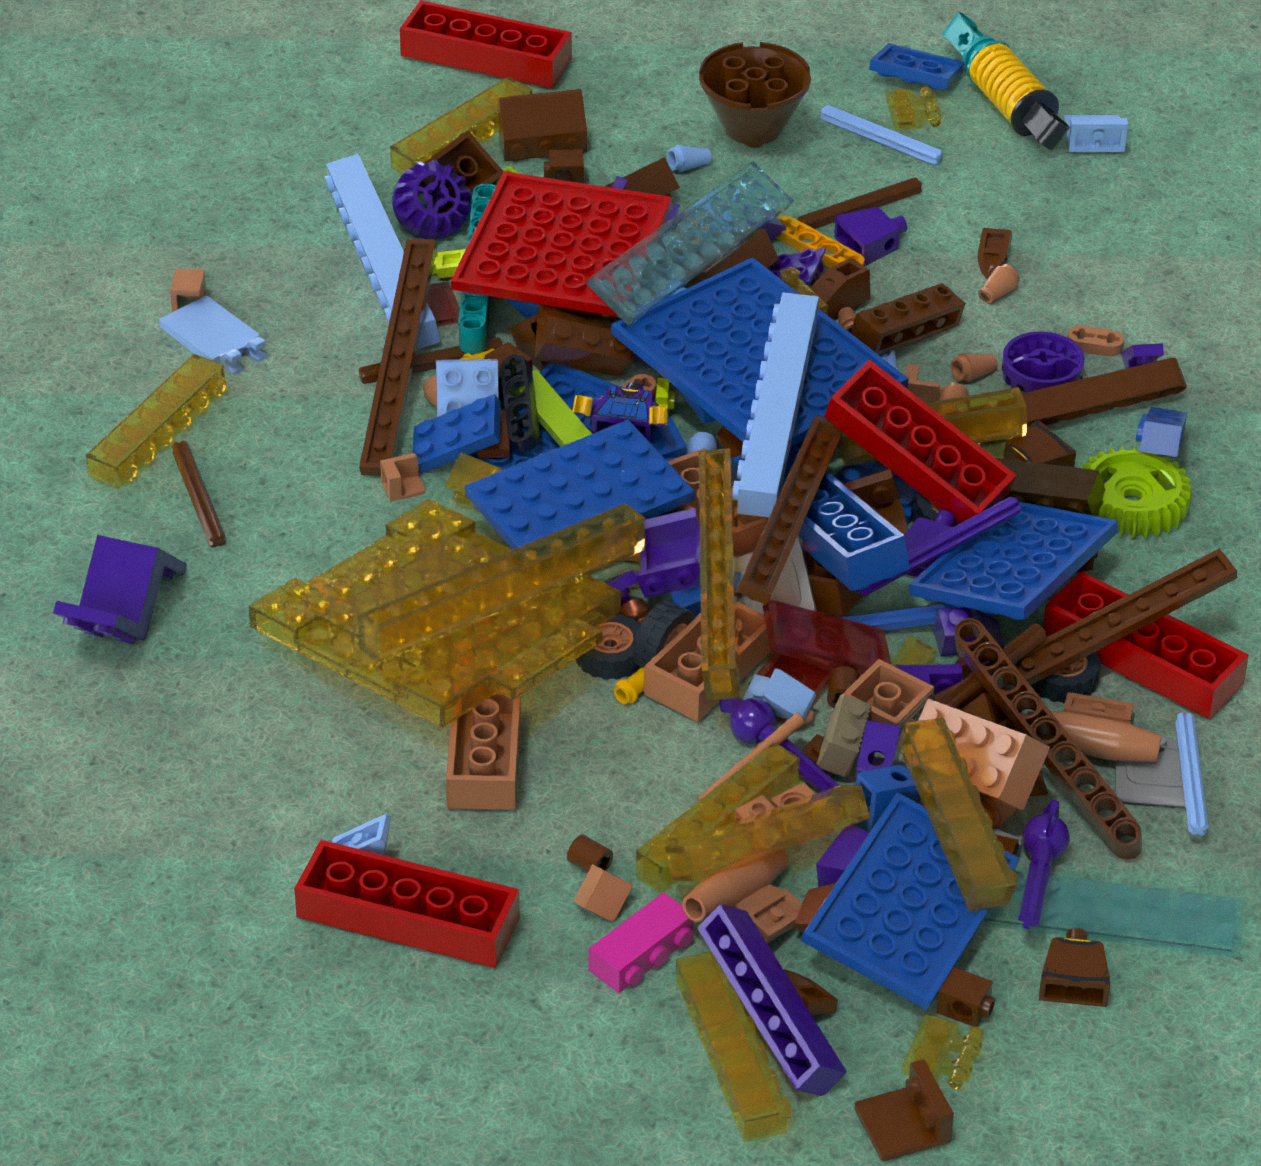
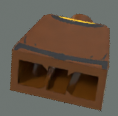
[1004,420,1076,467]
[1038,928,1110,1007]

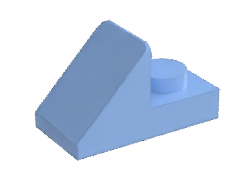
[743,669,816,720]
[332,814,391,855]

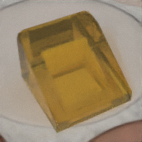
[890,636,936,667]

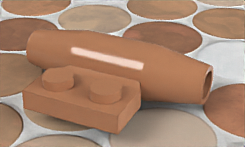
[1026,692,1161,762]
[682,845,802,944]

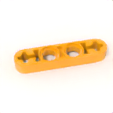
[776,216,865,268]

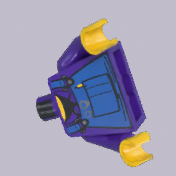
[572,382,668,443]

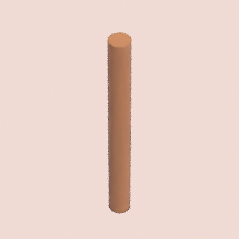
[697,713,805,808]

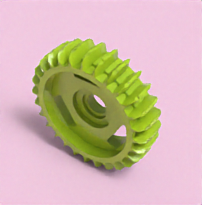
[1082,446,1192,539]

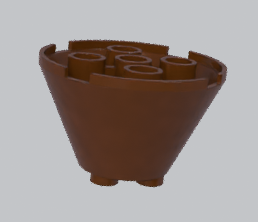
[699,42,811,148]

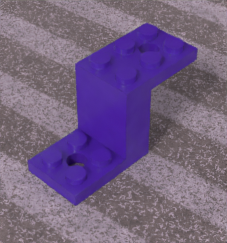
[53,535,187,644]

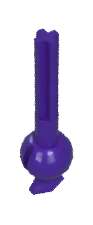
[719,684,851,808]
[1018,799,1070,929]

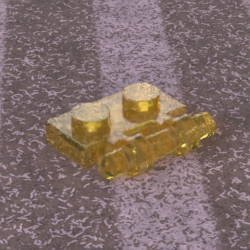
[885,86,942,130]
[901,1014,984,1089]

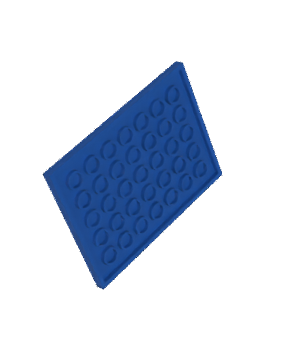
[611,257,909,447]

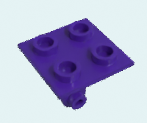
[770,248,826,295]

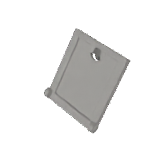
[725,535,817,627]
[1115,733,1186,807]

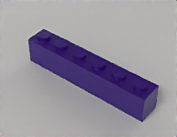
[697,904,847,1096]

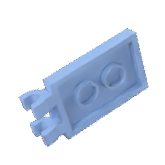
[159,295,267,375]

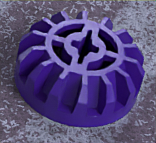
[392,160,472,240]
[1001,331,1085,394]

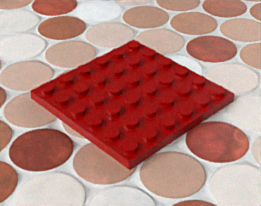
[451,171,672,318]

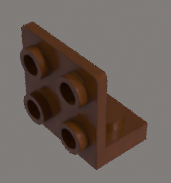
[843,469,909,535]
[854,1059,954,1161]

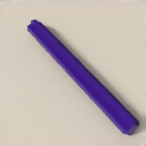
[856,497,1021,596]

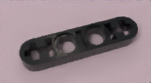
[500,354,540,451]

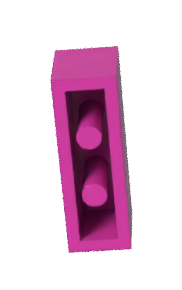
[588,892,694,993]

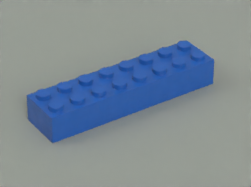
[732,445,910,591]

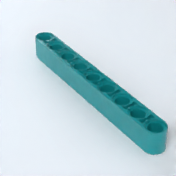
[458,184,496,354]

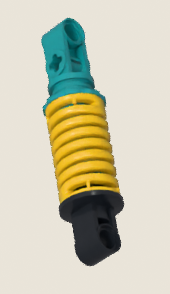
[942,12,1070,150]

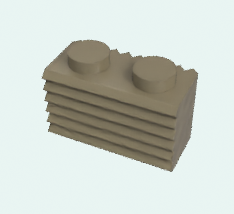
[817,694,872,777]

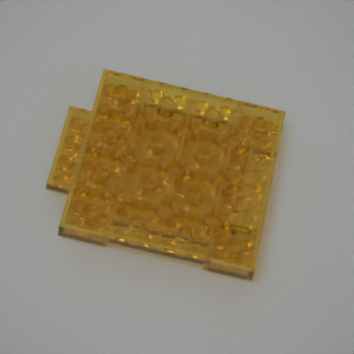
[249,499,621,728]

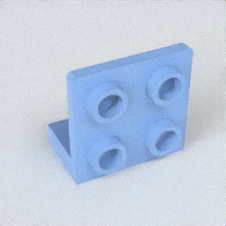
[1064,115,1128,152]
[436,359,498,417]

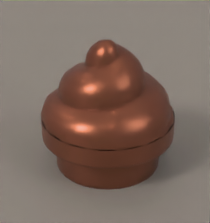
[620,598,652,624]

